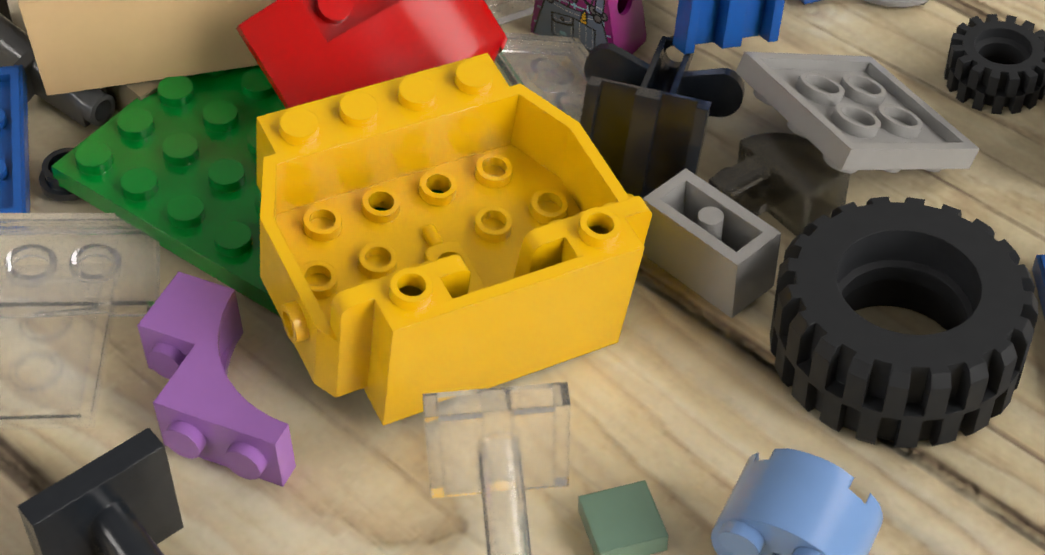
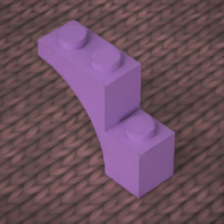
[137,271,296,487]

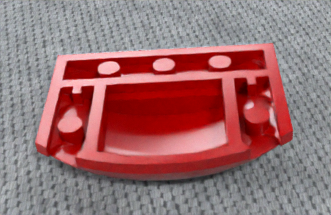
[236,0,508,109]

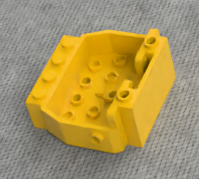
[256,53,652,426]

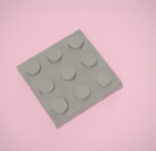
[736,52,979,174]

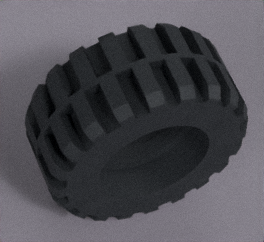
[770,197,1038,448]

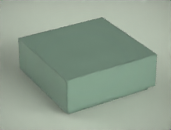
[578,480,668,555]

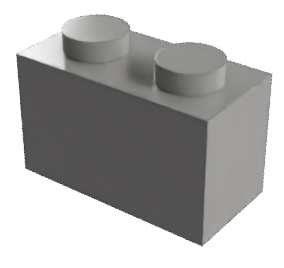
[642,168,781,318]

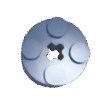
[711,448,883,555]

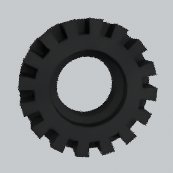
[944,14,1045,114]

